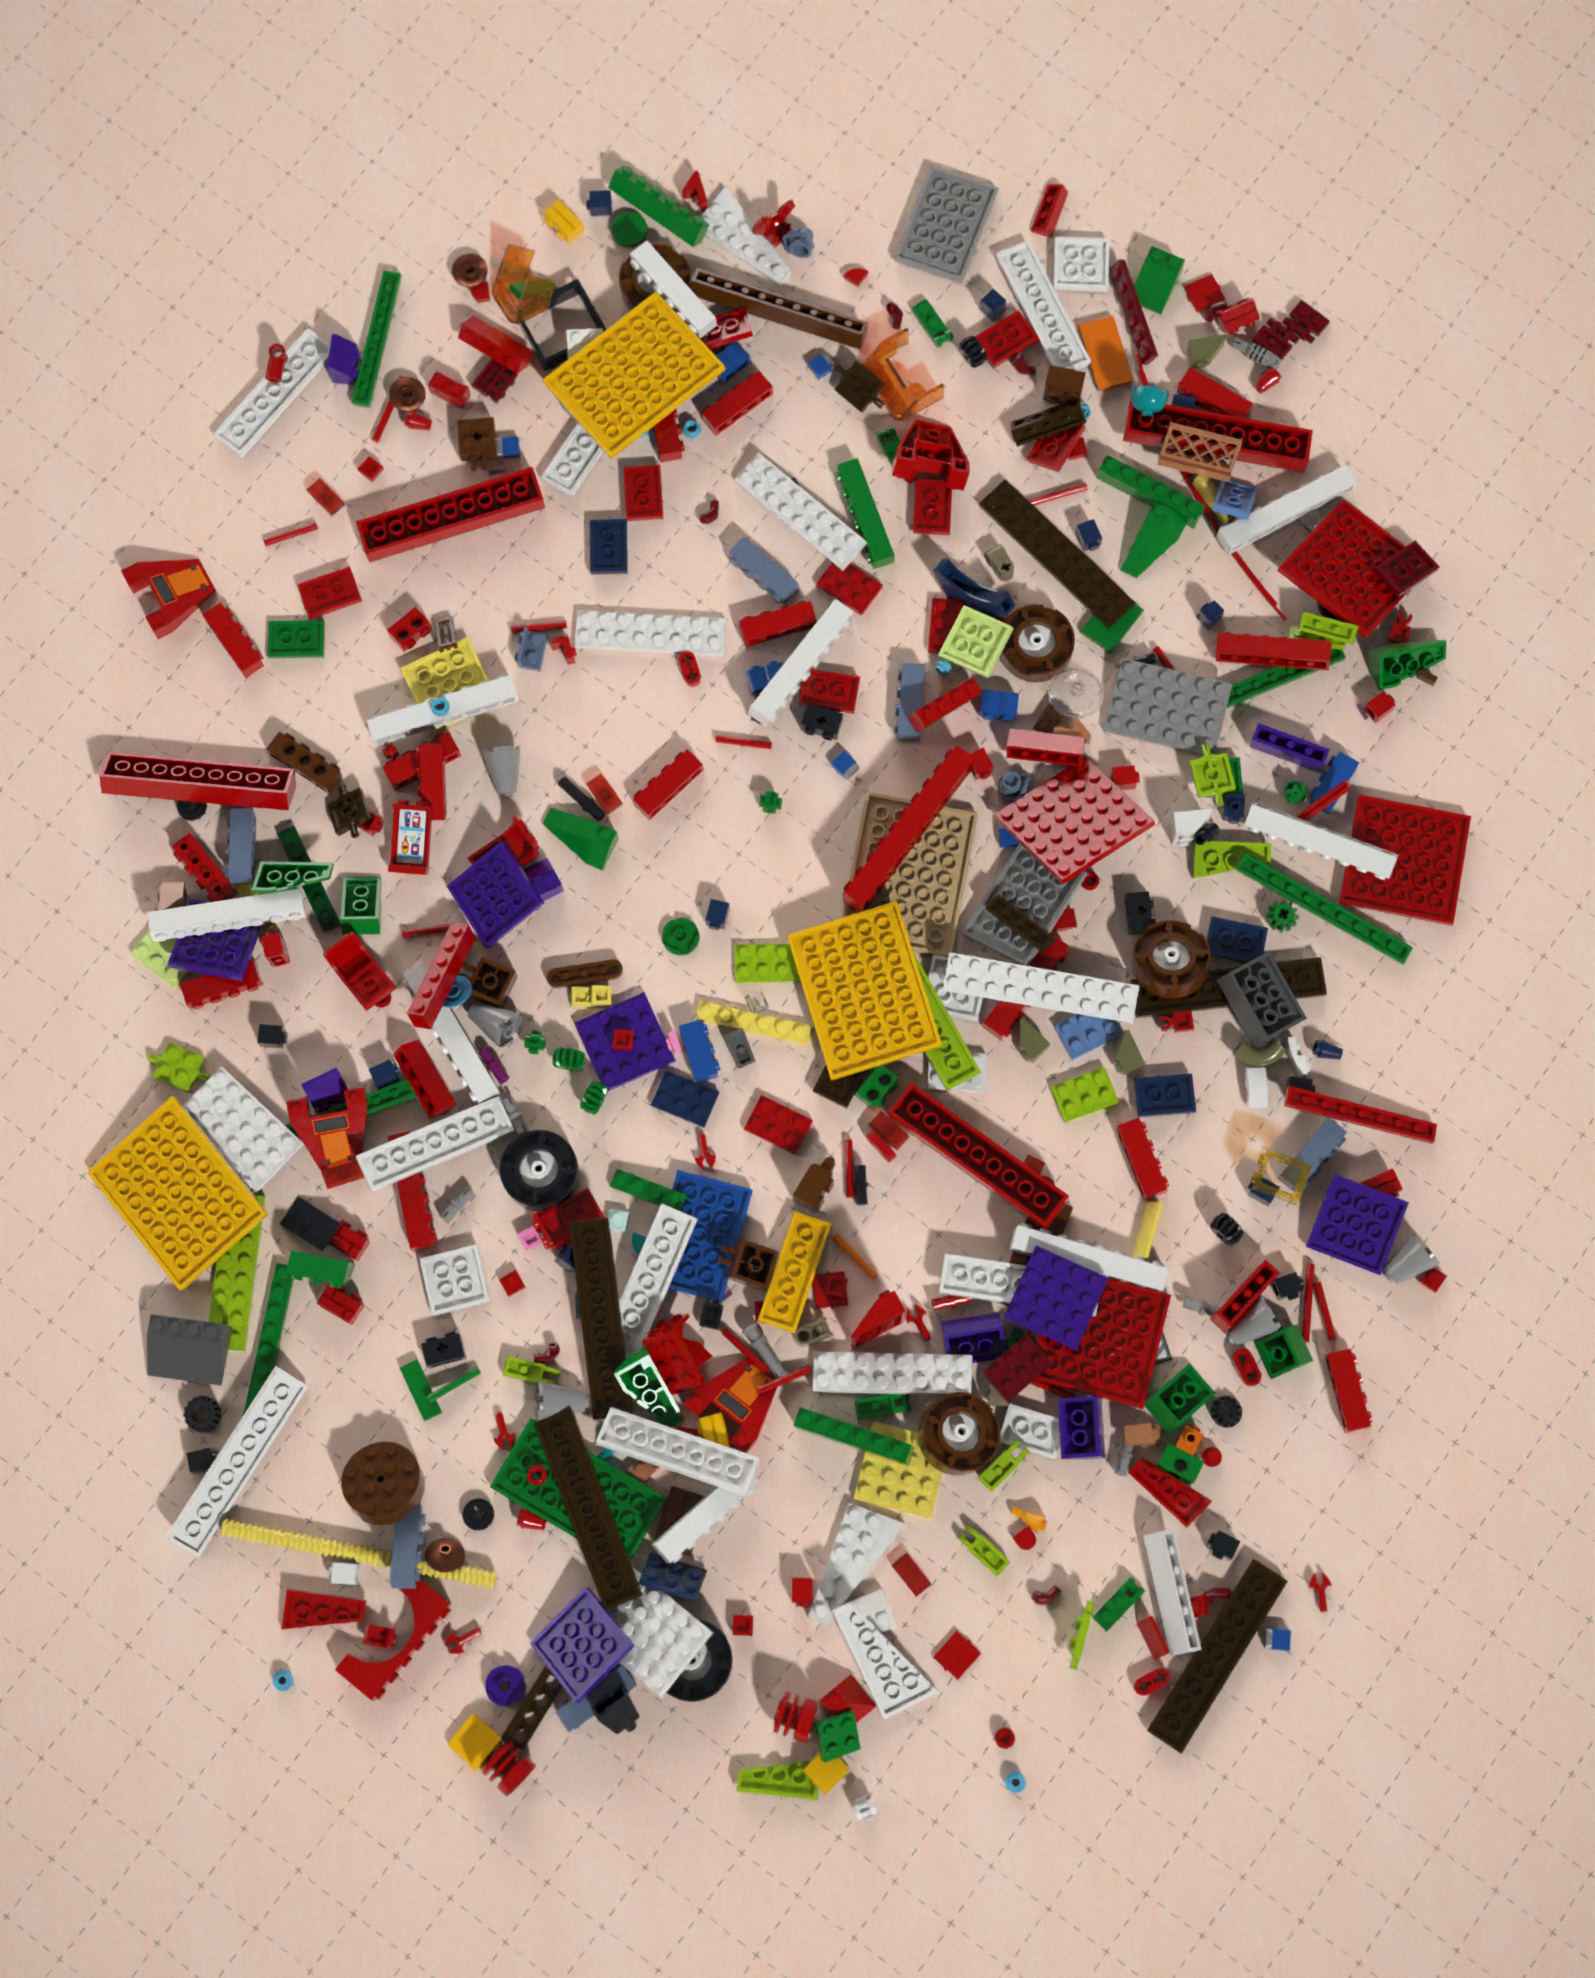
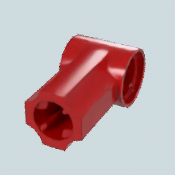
[265,343,288,383]

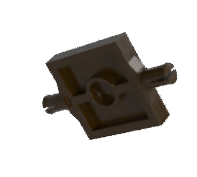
[834,360,885,413]
[327,785,371,838]

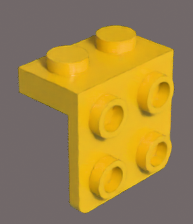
[448,1714,504,1771]

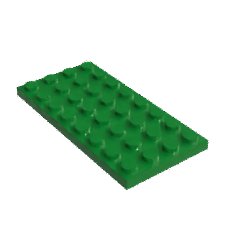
[490,1418,667,1561]

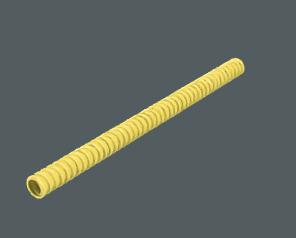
[221,1518,497,1589]

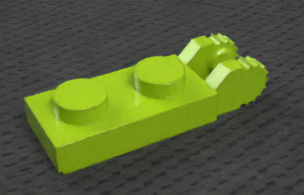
[503,1356,561,1385]
[977,1439,1029,1492]
[957,1525,1010,1577]

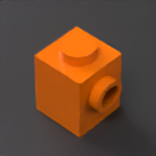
[1175,1424,1204,1455]

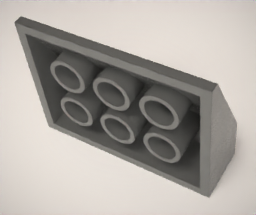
[1216,952,1307,1048]
[147,1314,232,1386]

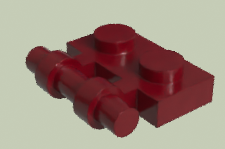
[1282,300,1330,344]
[1252,318,1300,362]
[471,358,518,404]

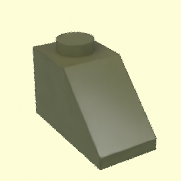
[1188,334,1226,368]
[1019,1017,1050,1063]
[1113,1030,1146,1075]

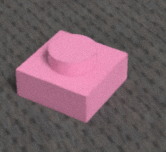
[666,1030,682,1055]
[517,1226,543,1252]

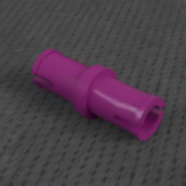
[478,1046,510,1084]

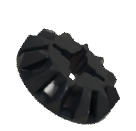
[177,800,208,822]
[1211,1395,1243,1428]
[462,1498,495,1531]

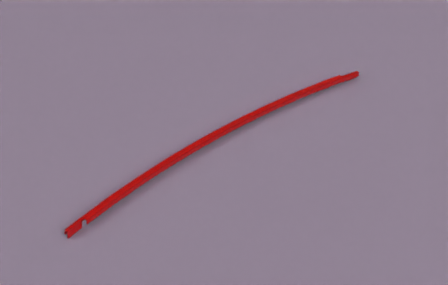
[1136,354,1287,621]

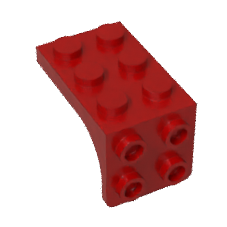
[467,816,540,868]
[323,932,397,1011]
[531,1188,605,1253]
[642,1313,705,1395]

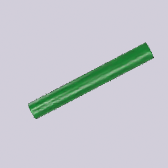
[426,1367,481,1404]

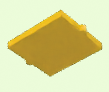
[803,1752,850,1795]

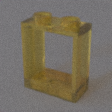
[1250,1149,1312,1205]

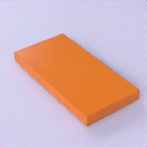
[1078,316,1134,392]

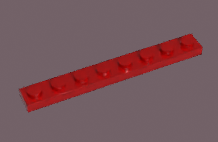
[1284,1086,1437,1144]

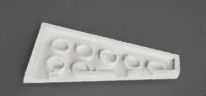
[701,187,791,287]
[808,1503,905,1625]
[832,1602,938,1719]

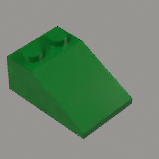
[1134,246,1185,315]
[340,877,381,935]
[1144,1363,1215,1434]

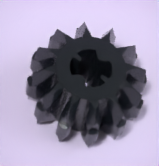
[959,336,987,368]
[1210,1213,1244,1246]

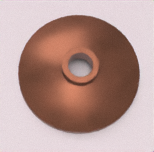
[452,254,488,287]
[389,377,426,412]
[425,1538,465,1572]

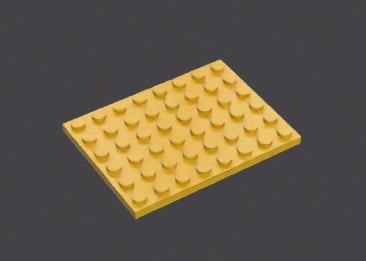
[542,292,726,459]
[787,901,942,1081]
[87,1096,269,1291]

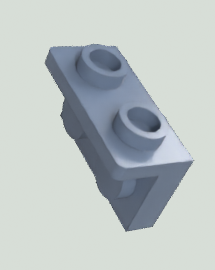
[515,627,548,672]

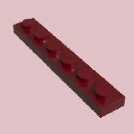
[1109,259,1159,365]

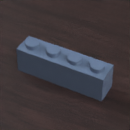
[729,536,799,605]
[894,663,925,742]
[225,808,256,884]
[1278,1118,1347,1194]
[390,1506,426,1589]
[556,1664,637,1733]

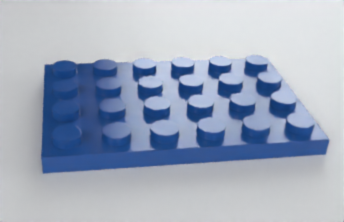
[669,1170,753,1303]

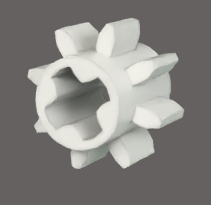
[853,1796,877,1823]

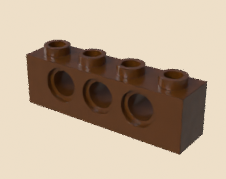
[266,731,343,795]

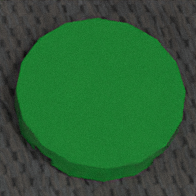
[612,212,648,247]
[662,918,700,956]

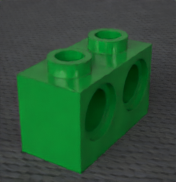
[856,1065,899,1111]

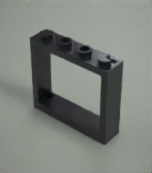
[513,279,607,371]

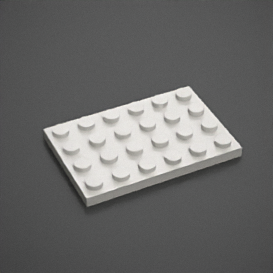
[183,1066,304,1196]
[597,1568,713,1698]

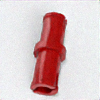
[931,1295,973,1311]

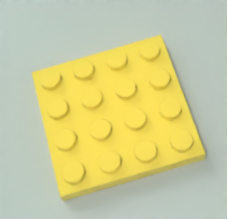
[400,637,489,734]
[854,1421,942,1519]

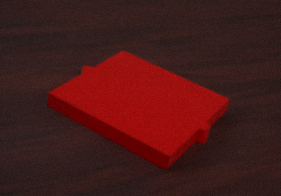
[1183,274,1226,312]
[813,1271,848,1309]
[933,1631,981,1680]

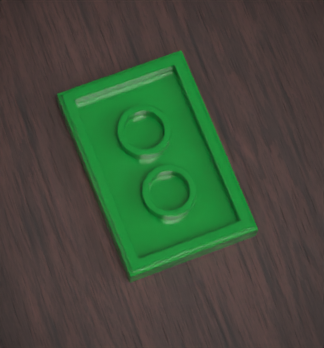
[1081,604,1144,654]
[268,620,325,658]

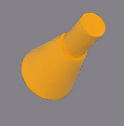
[1011,1506,1048,1533]

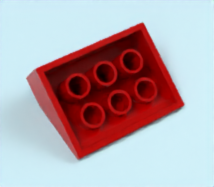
[851,1290,906,1350]

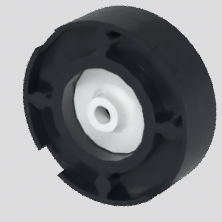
[499,1130,579,1211]
[666,1619,733,1702]

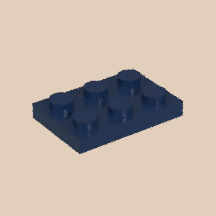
[590,519,628,575]
[1207,916,1268,963]
[651,1070,720,1129]
[1134,1073,1196,1118]
[639,1552,707,1602]

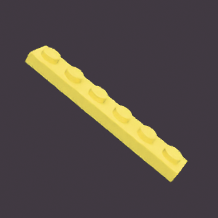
[696,1001,812,1046]

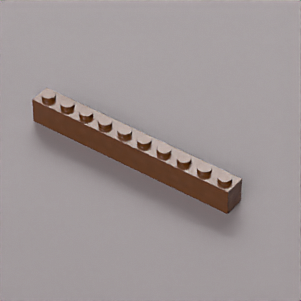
[691,268,868,350]

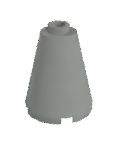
[483,745,520,798]
[467,1001,522,1048]
[1384,1233,1440,1285]
[1226,1295,1283,1345]
[535,1381,589,1421]

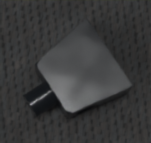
[591,1684,639,1734]

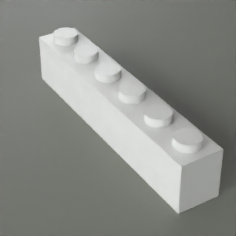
[630,241,717,339]
[651,1476,759,1563]
[1144,1529,1202,1656]

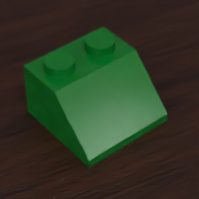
[1255,1325,1313,1379]

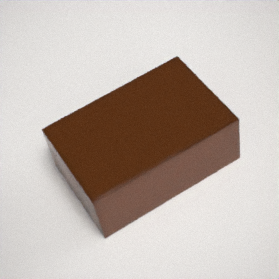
[1418,670,1438,686]

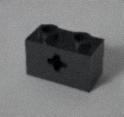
[801,704,843,741]
[1124,891,1156,935]
[421,1332,467,1369]

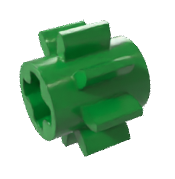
[1283,781,1307,804]
[759,791,782,814]
[524,1030,546,1055]

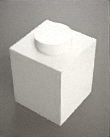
[328,1563,360,1586]

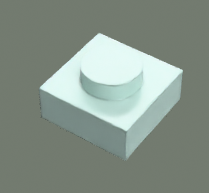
[608,1209,629,1232]

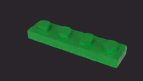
[610,1169,688,1212]

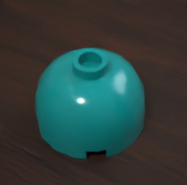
[1131,386,1169,416]

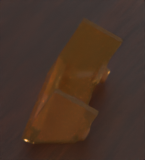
[492,244,556,324]
[863,328,944,421]

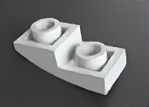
[1285,1037,1310,1078]
[1245,1067,1268,1108]

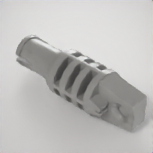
[1232,337,1282,370]

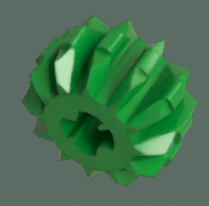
[1266,900,1299,933]
[552,1047,585,1071]
[580,1080,608,1115]

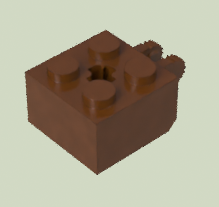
[457,417,498,471]
[458,957,518,1008]
[793,1157,835,1213]
[716,1239,779,1290]

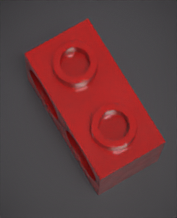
[387,607,432,652]

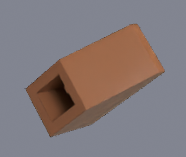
[155,882,188,911]

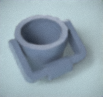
[782,227,814,258]
[998,771,1031,802]

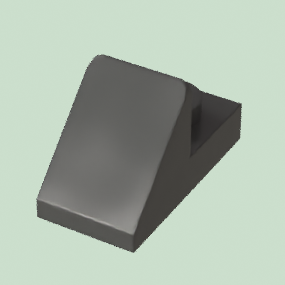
[724,1028,756,1069]

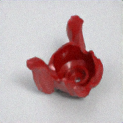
[752,200,795,248]

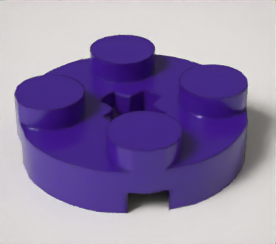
[485,1665,526,1707]

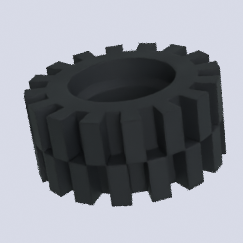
[183,1395,222,1433]

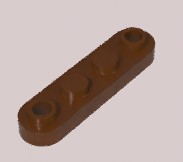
[547,959,623,988]

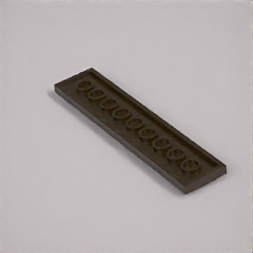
[979,479,1136,629]
[1130,957,1327,1018]
[569,1217,633,1420]
[534,1408,643,1611]
[1146,1559,1288,1754]

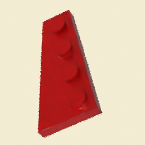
[1128,1457,1212,1528]
[281,1589,367,1630]

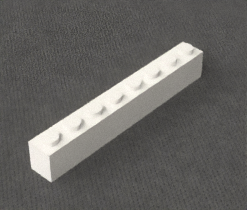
[1217,465,1357,555]
[748,599,854,726]
[366,675,519,746]
[1245,802,1399,880]
[147,888,306,941]
[402,962,501,1104]
[1009,1223,1169,1292]

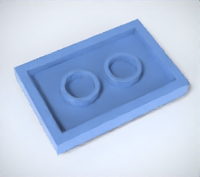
[1212,480,1258,520]
[1054,1014,1122,1061]

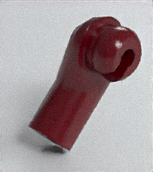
[1204,301,1229,322]
[886,302,903,329]
[1013,355,1037,376]
[699,500,719,524]
[534,1342,560,1363]
[1031,1585,1062,1605]
[1202,1587,1231,1605]

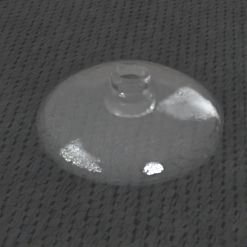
[1048,667,1104,719]

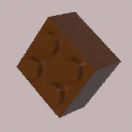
[1043,365,1086,404]

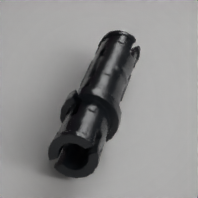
[557,776,606,822]

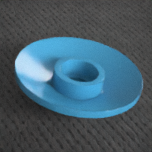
[443,975,472,1008]

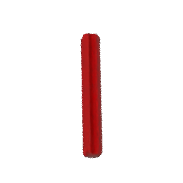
[1295,780,1352,821]

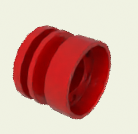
[773,1691,819,1743]
[482,1741,536,1797]

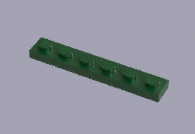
[277,825,341,933]

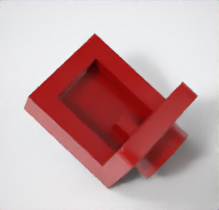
[550,636,577,665]
[358,811,384,837]
[362,1624,396,1649]

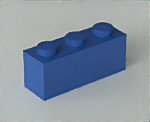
[1309,751,1360,814]
[679,1019,721,1083]

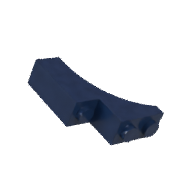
[933,558,1015,618]

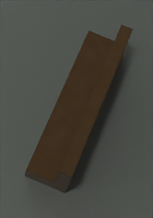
[1011,398,1087,447]
[501,1667,563,1751]

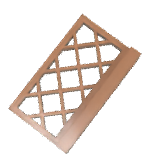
[1157,422,1242,482]

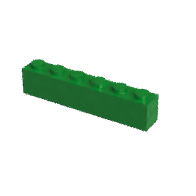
[608,165,709,247]
[1097,455,1205,529]
[835,458,895,569]
[793,1407,915,1467]

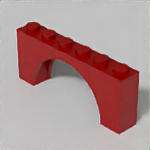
[335,1579,452,1701]

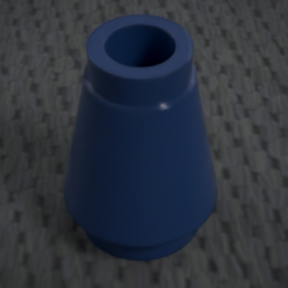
[1312,1039,1343,1060]

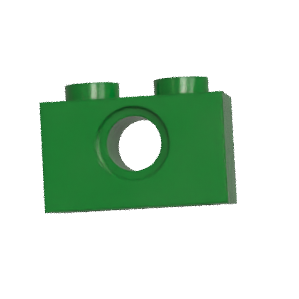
[1156,1443,1204,1485]

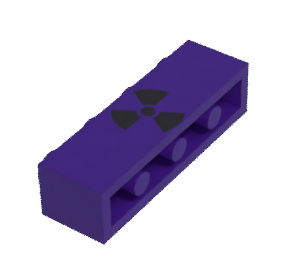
[1249,723,1330,773]

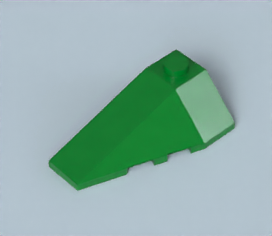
[1120,501,1186,579]
[1369,640,1447,690]
[543,807,619,871]
[251,861,334,893]
[614,1347,685,1427]

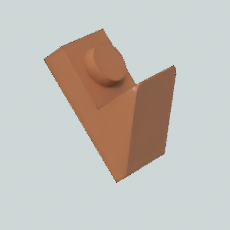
[1053,715,1091,744]
[1122,1423,1162,1446]
[628,1460,661,1483]

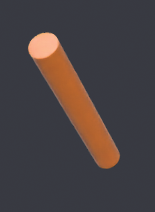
[832,1233,879,1280]

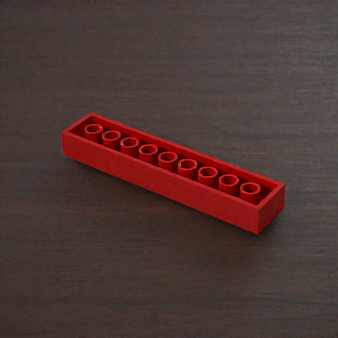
[1122,399,1313,473]
[356,467,545,563]
[842,745,975,913]
[99,752,296,811]
[888,1082,1069,1230]

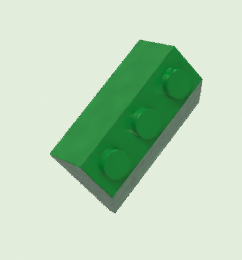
[286,1250,355,1289]

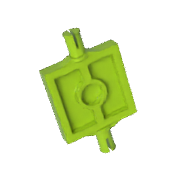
[1189,744,1236,807]
[147,1043,211,1093]
[1068,1600,1095,1670]

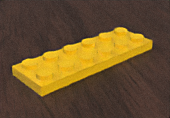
[757,1211,832,1334]

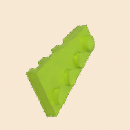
[1193,841,1271,879]
[736,1761,819,1801]

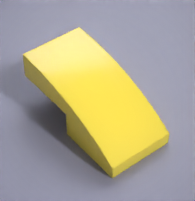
[571,985,611,1007]

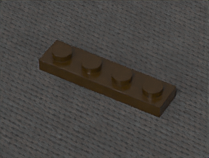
[986,894,1056,954]

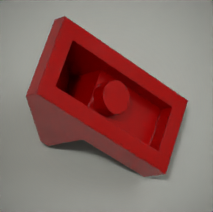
[682,170,708,212]

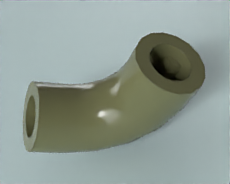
[1232,1038,1287,1067]

